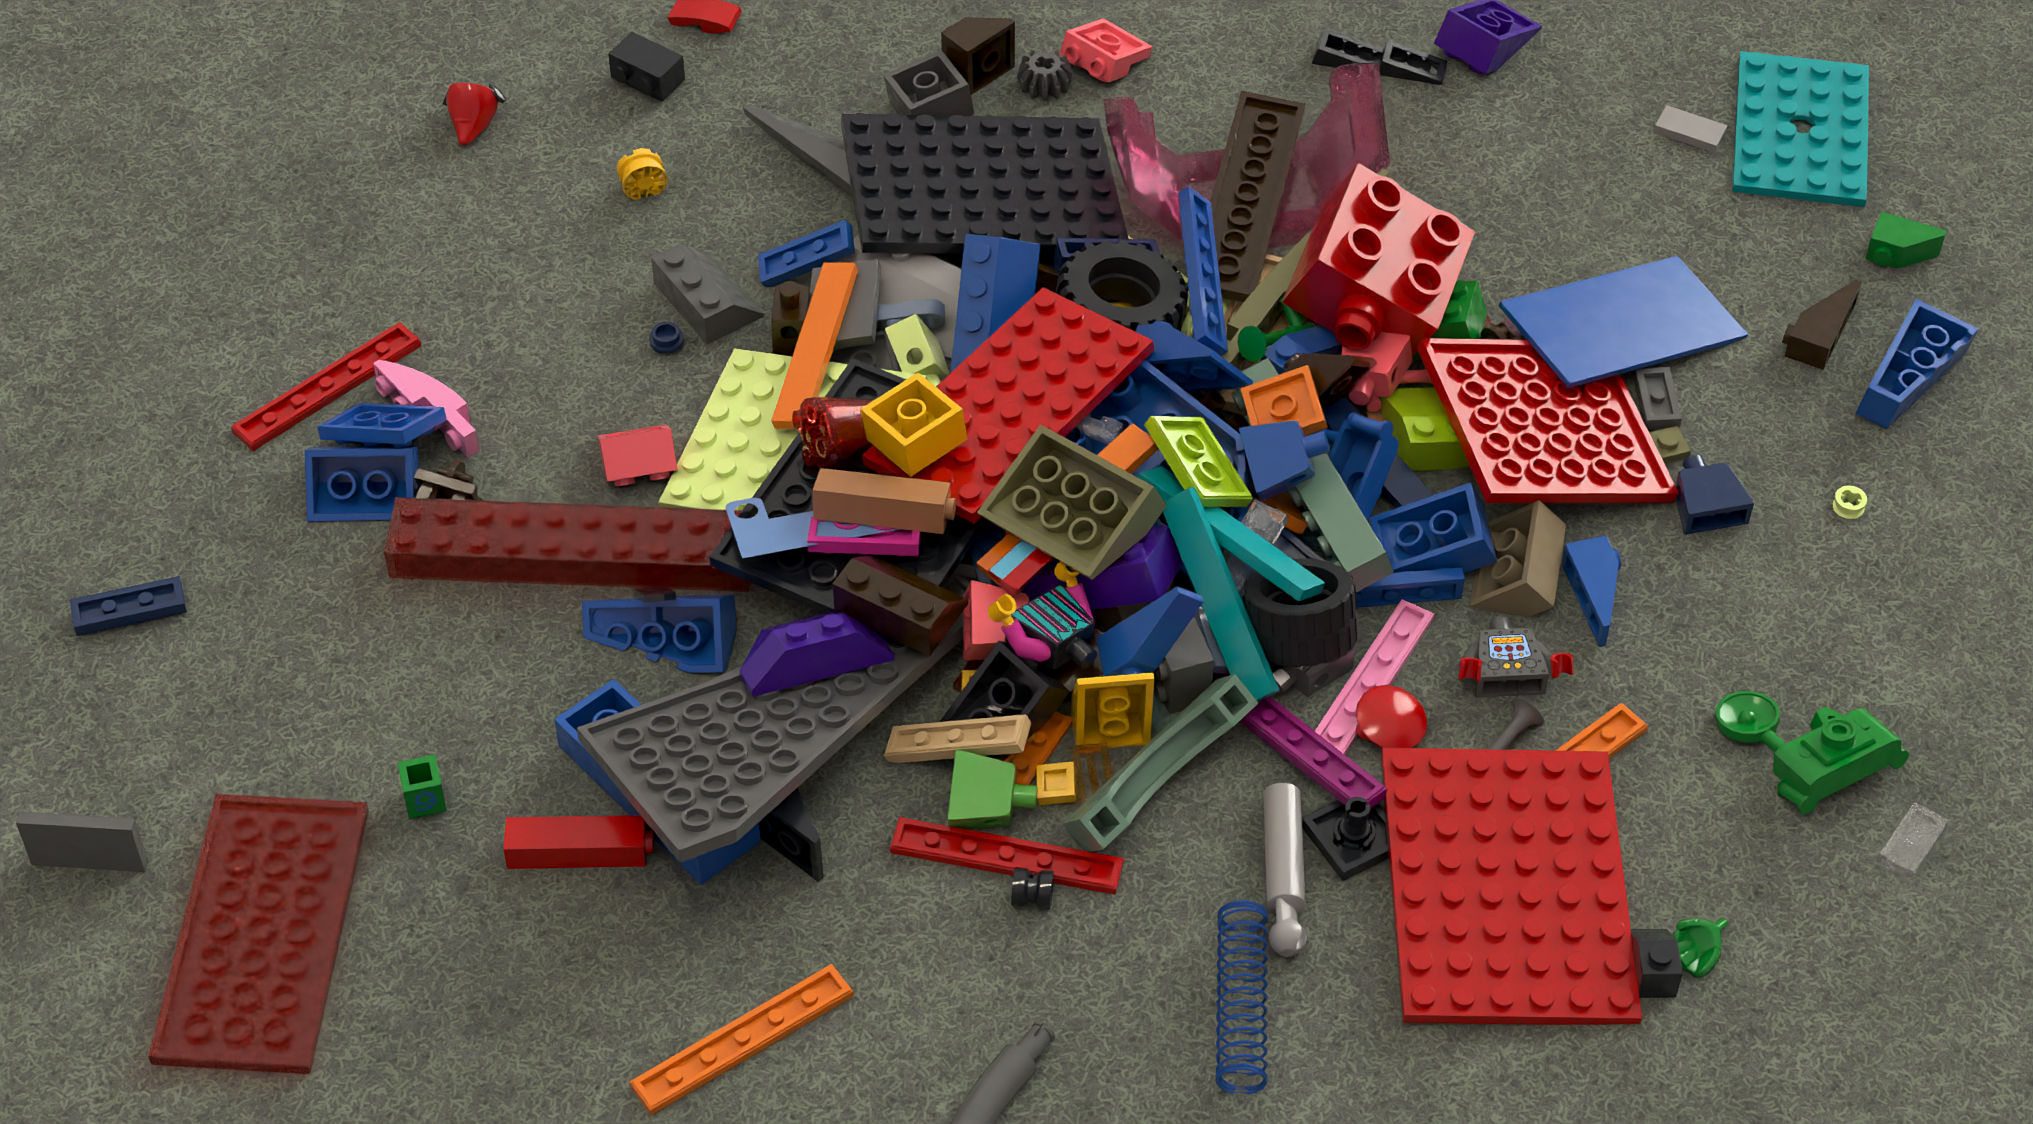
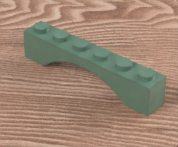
[1062,674,1258,852]

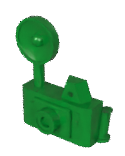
[1715,691,1909,815]

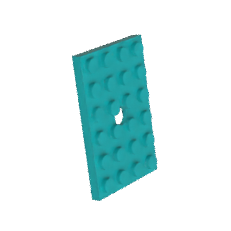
[1732,51,1869,207]

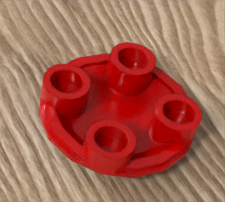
[1356,685,1427,748]

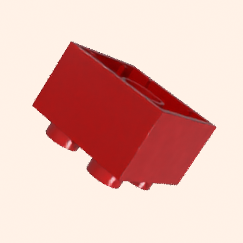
[1282,163,1475,357]

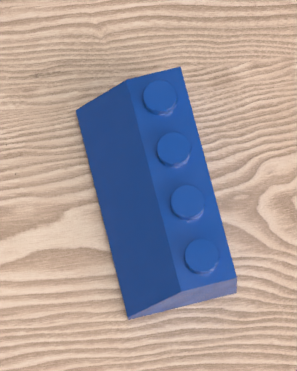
[950,234,1040,372]

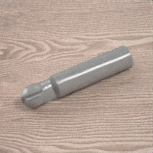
[1263,783,1307,957]

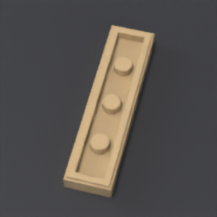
[884,714,1031,763]

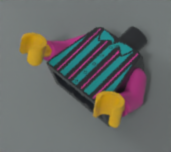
[988,562,1097,669]

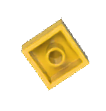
[861,373,968,477]

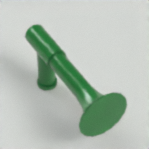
[1237,297,1315,362]

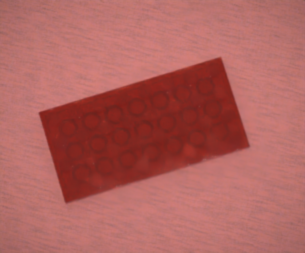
[148,794,369,1074]

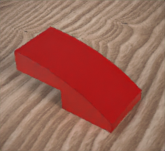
[667,0,742,34]

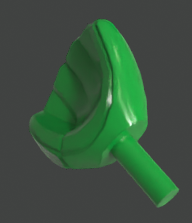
[1673,918,1728,978]

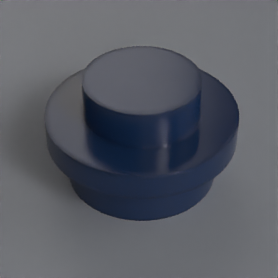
[649,322,684,354]

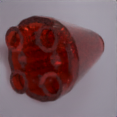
[792,396,874,468]

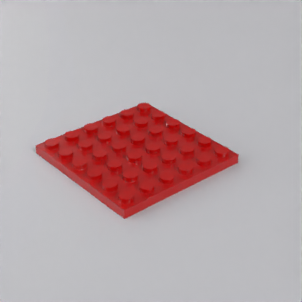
[1417,338,1679,503]

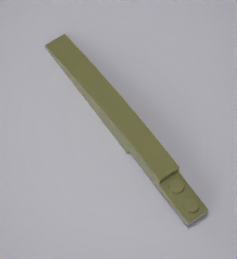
[1205,169,1389,395]

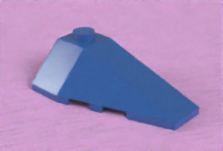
[582,594,737,673]

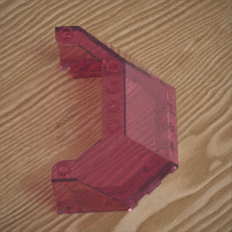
[1103,63,1390,248]

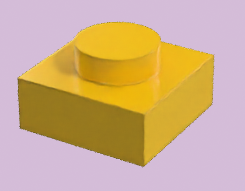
[1036,761,1077,805]

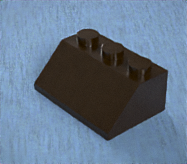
[832,555,969,656]

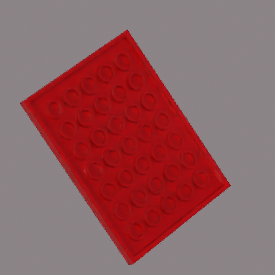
[1380,748,1642,1025]

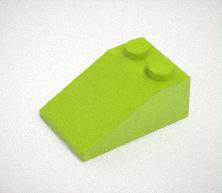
[1379,387,1469,471]

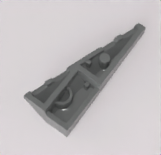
[743,104,853,197]

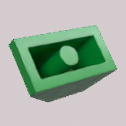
[1865,211,1947,269]

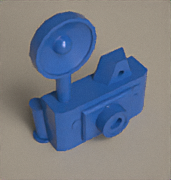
[1314,413,1399,522]

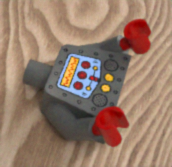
[1458,616,1574,698]

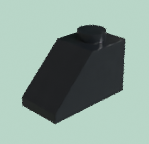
[1631,929,1683,998]

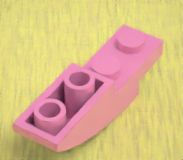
[373,360,479,458]

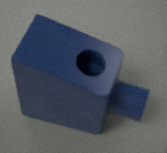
[1675,455,1754,535]

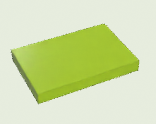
[1144,416,1253,507]

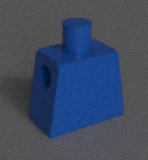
[1239,420,1330,501]

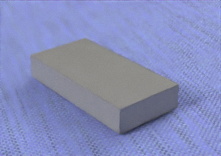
[1654,105,1728,153]

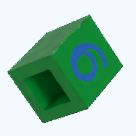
[397,755,447,819]

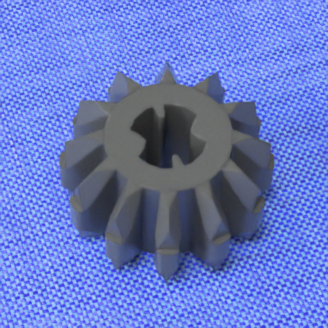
[1017,48,1072,101]

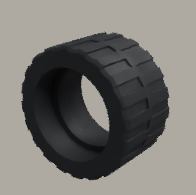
[1244,558,1358,667]

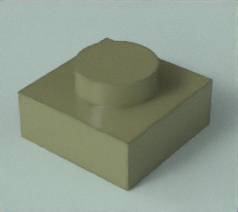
[1649,426,1691,464]

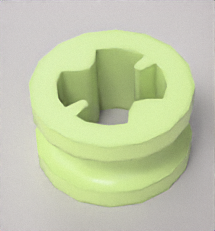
[1833,486,1867,519]

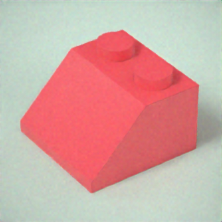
[597,424,678,486]

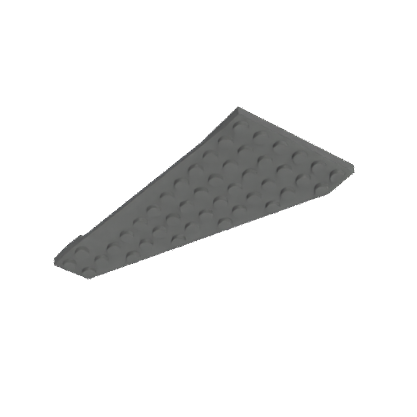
[577,574,970,863]

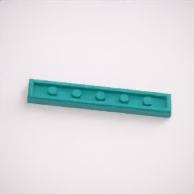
[1138,466,1325,601]
[1163,488,1280,702]

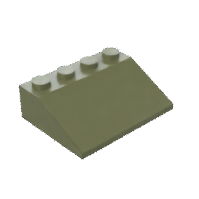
[977,424,1167,580]

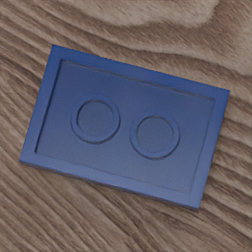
[317,403,447,448]

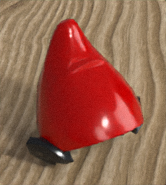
[442,82,506,146]

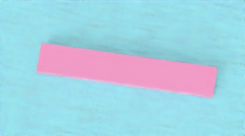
[1315,599,1434,755]

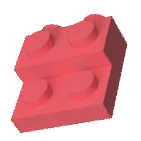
[1060,18,1153,82]

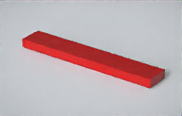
[231,322,422,452]
[890,817,1124,895]

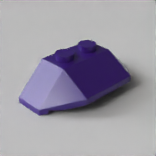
[740,612,894,697]

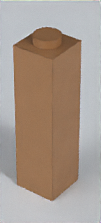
[813,468,956,534]

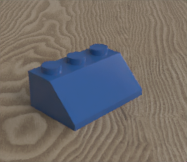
[305,446,419,521]

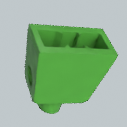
[948,750,1037,829]

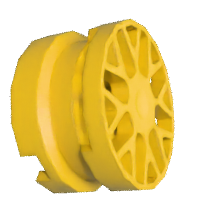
[616,148,668,200]

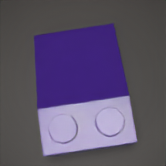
[1434,0,1542,74]

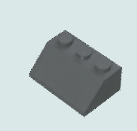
[651,244,765,344]

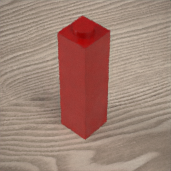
[503,815,654,869]

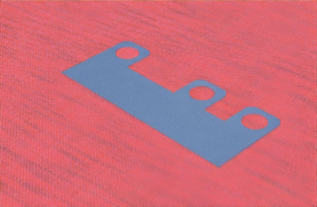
[726,498,899,558]

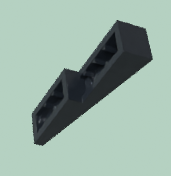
[1312,28,1447,85]

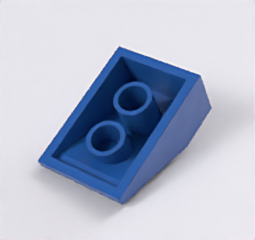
[1136,321,1253,392]
[1370,482,1497,573]

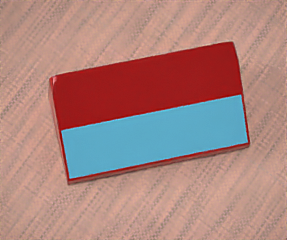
[988,540,1055,598]

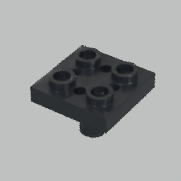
[1302,797,1389,881]

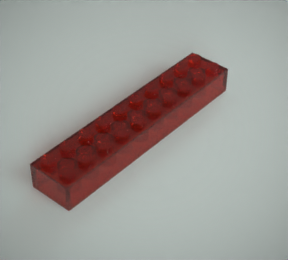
[384,497,750,592]

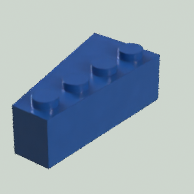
[1856,299,1979,428]

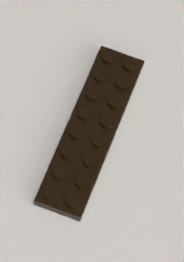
[1187,91,1306,303]

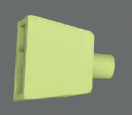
[885,314,950,387]

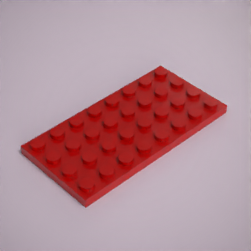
[862,288,1154,524]

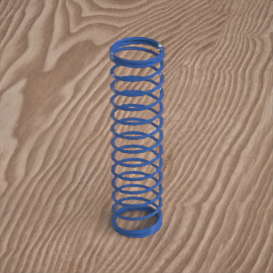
[1215,900,1268,1094]

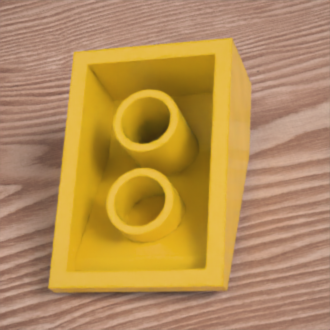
[1071,673,1154,751]

